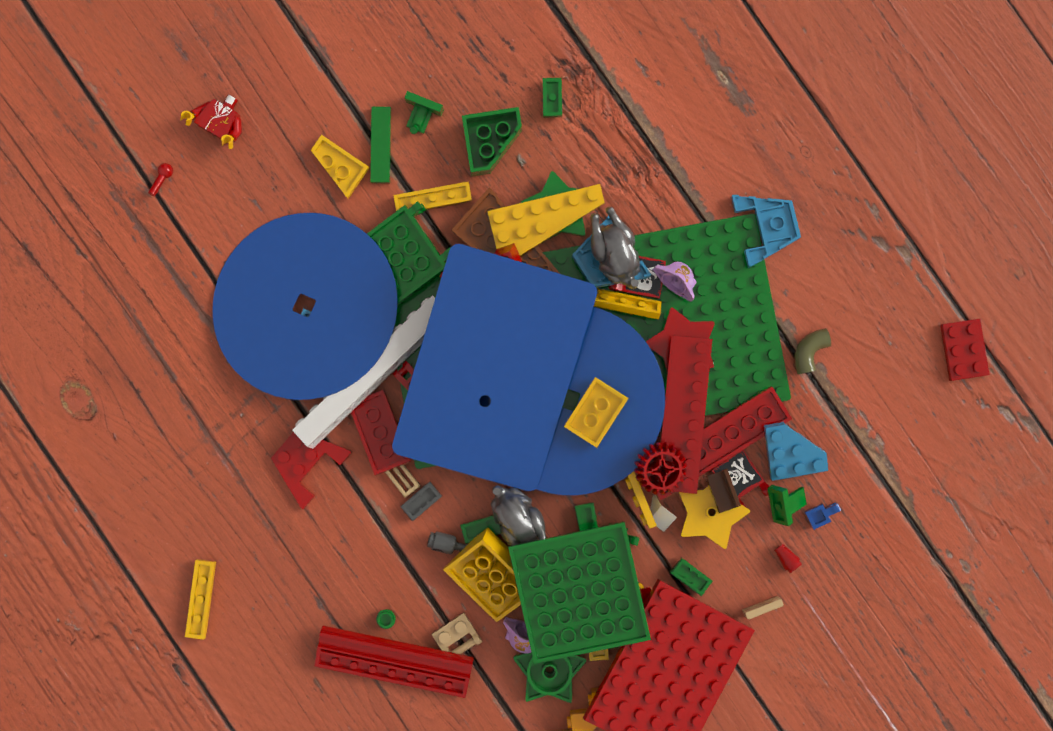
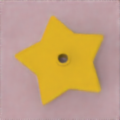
[679,485,750,549]

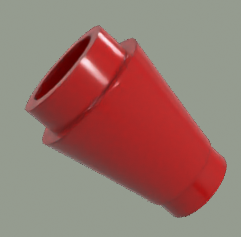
[774,544,802,573]

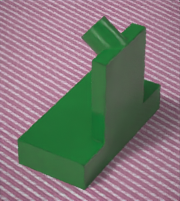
[405,91,444,134]
[767,485,807,526]

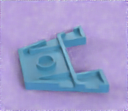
[731,195,801,268]
[572,215,651,288]

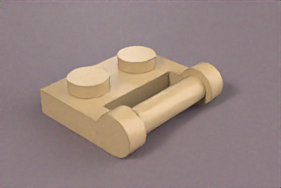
[432,612,483,654]

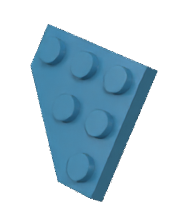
[764,422,828,481]

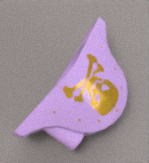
[652,262,697,302]
[503,617,531,653]

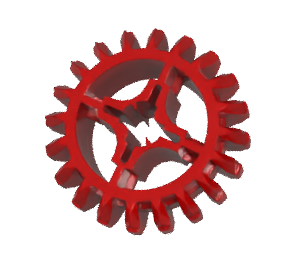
[634,442,687,495]

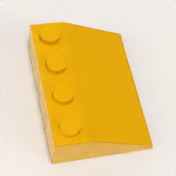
[443,528,521,622]

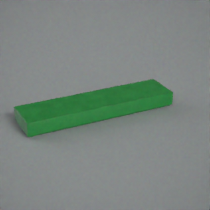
[370,107,391,183]

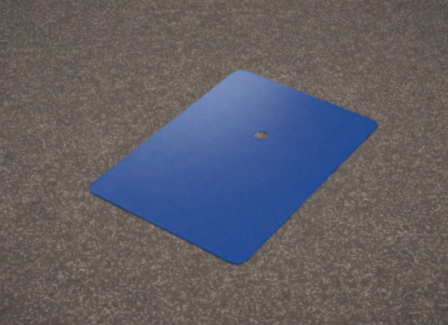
[392,244,597,491]

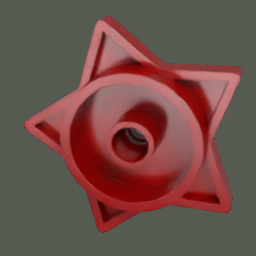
[646,307,715,373]

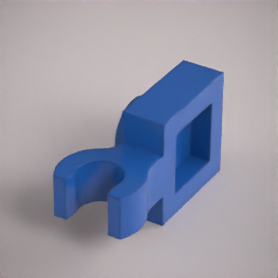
[804,502,841,530]

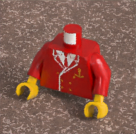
[180,94,242,149]

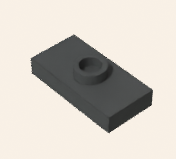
[400,482,442,521]

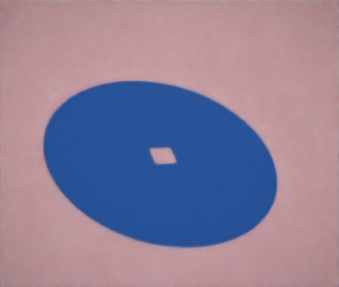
[213,213,398,400]
[479,307,665,495]

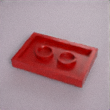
[940,319,990,381]

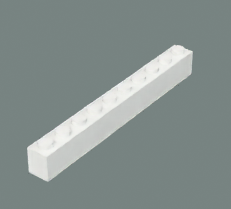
[292,296,435,449]

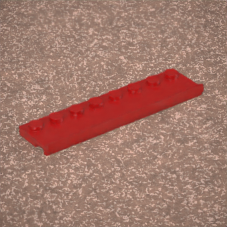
[657,335,713,494]
[314,626,474,698]

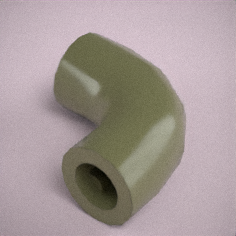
[795,328,831,374]

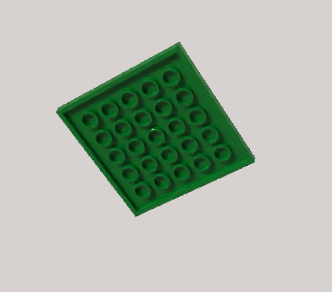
[508,521,651,664]

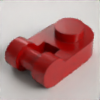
[392,361,414,390]

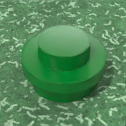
[376,609,396,629]

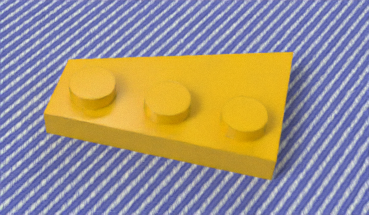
[311,135,369,199]

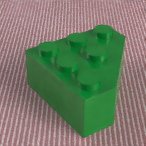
[462,107,522,177]

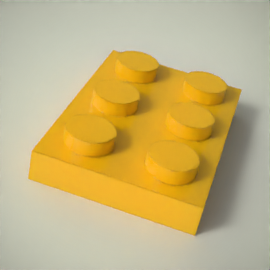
[564,377,629,448]

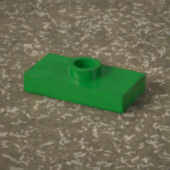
[575,502,598,531]
[460,515,501,544]
[670,557,713,596]

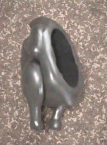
[590,206,640,289]
[491,485,546,546]

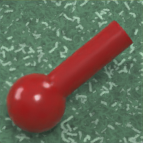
[148,163,173,197]

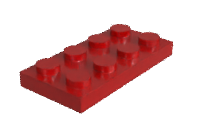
[351,390,411,476]

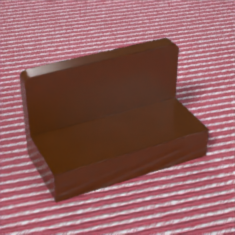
[706,469,741,513]

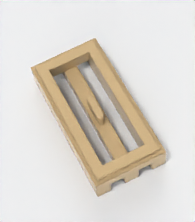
[385,465,421,498]
[742,596,784,619]

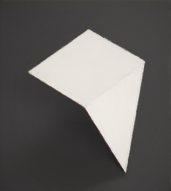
[650,494,677,532]

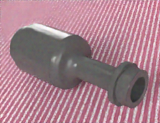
[427,531,467,554]

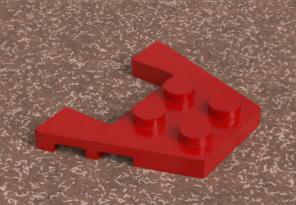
[271,432,352,509]

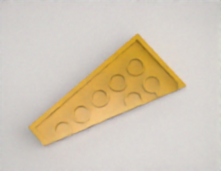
[487,184,605,256]

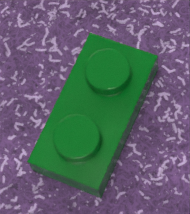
[543,78,562,118]

